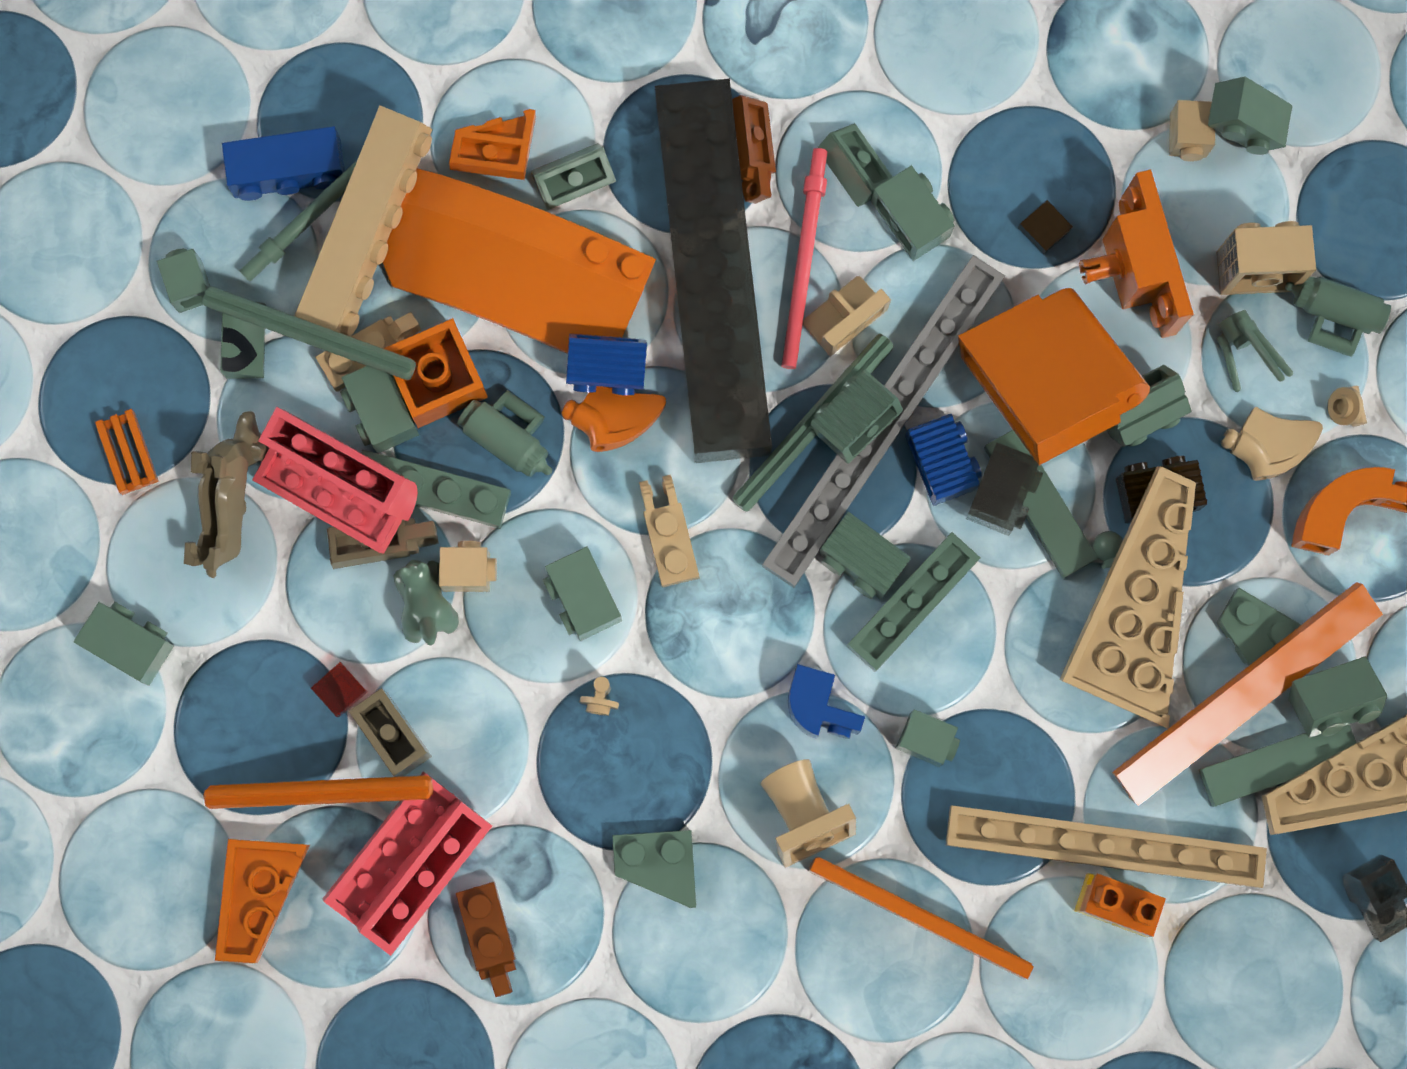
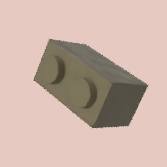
[348,688,432,777]

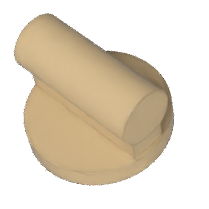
[1328,386,1367,427]
[579,676,619,716]

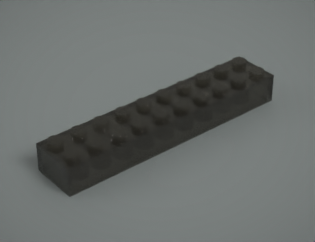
[654,78,772,463]

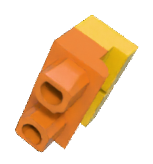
[1074,873,1166,937]

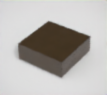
[1018,200,1073,255]

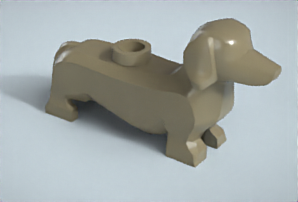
[183,411,269,578]

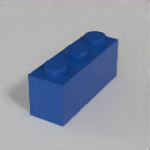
[222,126,345,201]

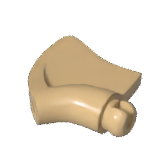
[1221,407,1323,481]

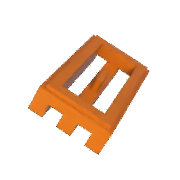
[95,409,159,495]

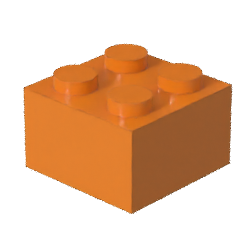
[383,318,488,428]

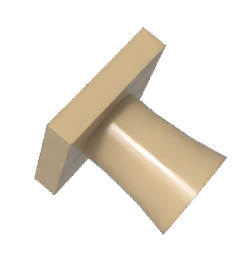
[760,759,856,868]

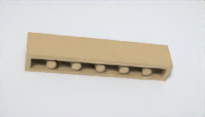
[295,105,433,336]

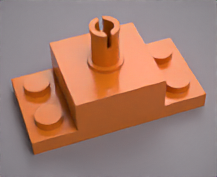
[1079,169,1194,338]

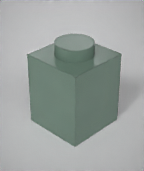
[157,248,210,313]
[896,709,960,767]

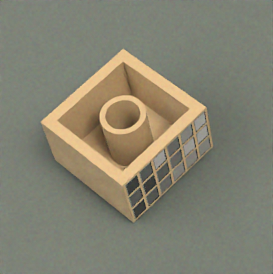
[1216,221,1316,295]

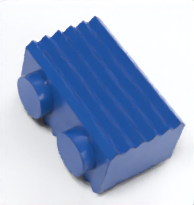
[566,334,647,395]
[905,413,982,506]

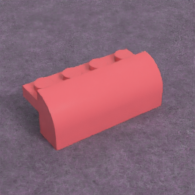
[252,407,418,554]
[322,771,492,956]

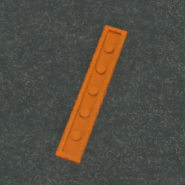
[808,857,1034,979]

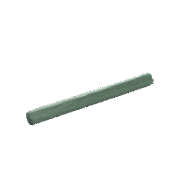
[202,286,416,380]
[733,334,893,512]

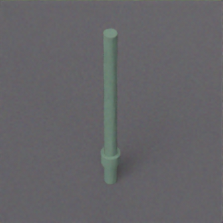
[240,115,406,281]

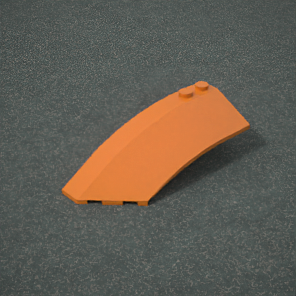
[382,168,656,354]

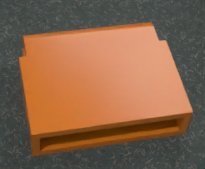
[958,288,1150,465]

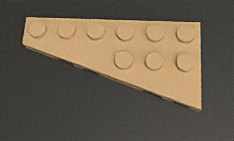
[1059,466,1196,729]
[1262,714,1407,835]

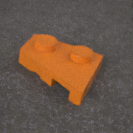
[449,109,536,180]

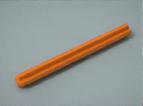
[203,775,433,809]

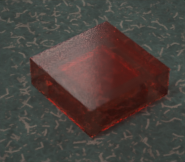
[311,662,368,718]

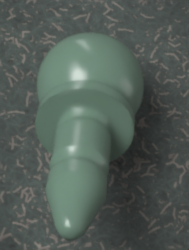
[1093,531,1123,569]

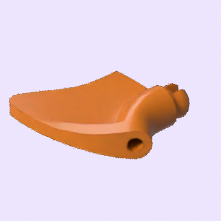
[561,386,666,452]

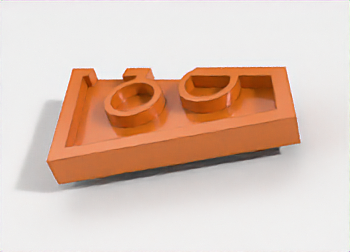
[215,839,310,963]

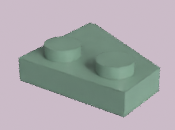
[1217,588,1301,666]
[612,830,696,908]

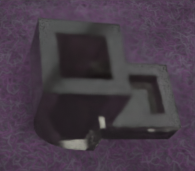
[1343,854,1407,942]

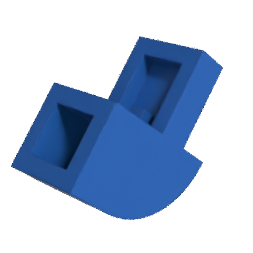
[788,664,865,739]

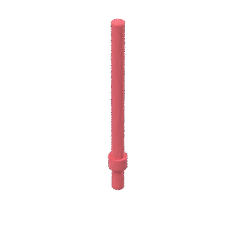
[781,148,828,369]

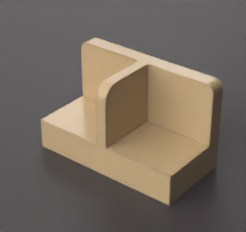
[803,276,891,357]

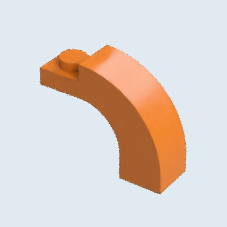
[1291,467,1407,556]

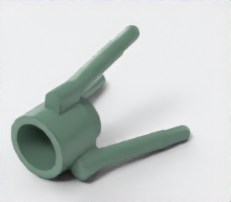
[1216,310,1293,392]

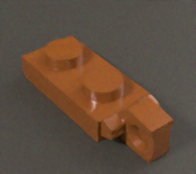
[731,95,776,204]
[456,882,516,997]

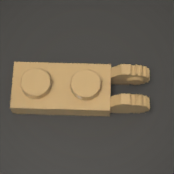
[639,475,700,588]

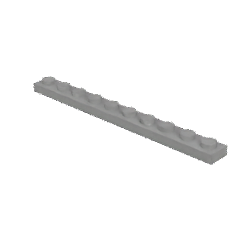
[762,255,1005,588]

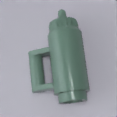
[1285,276,1391,357]
[457,390,552,477]

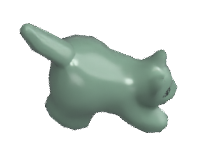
[393,560,459,646]

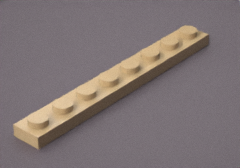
[945,805,1267,888]

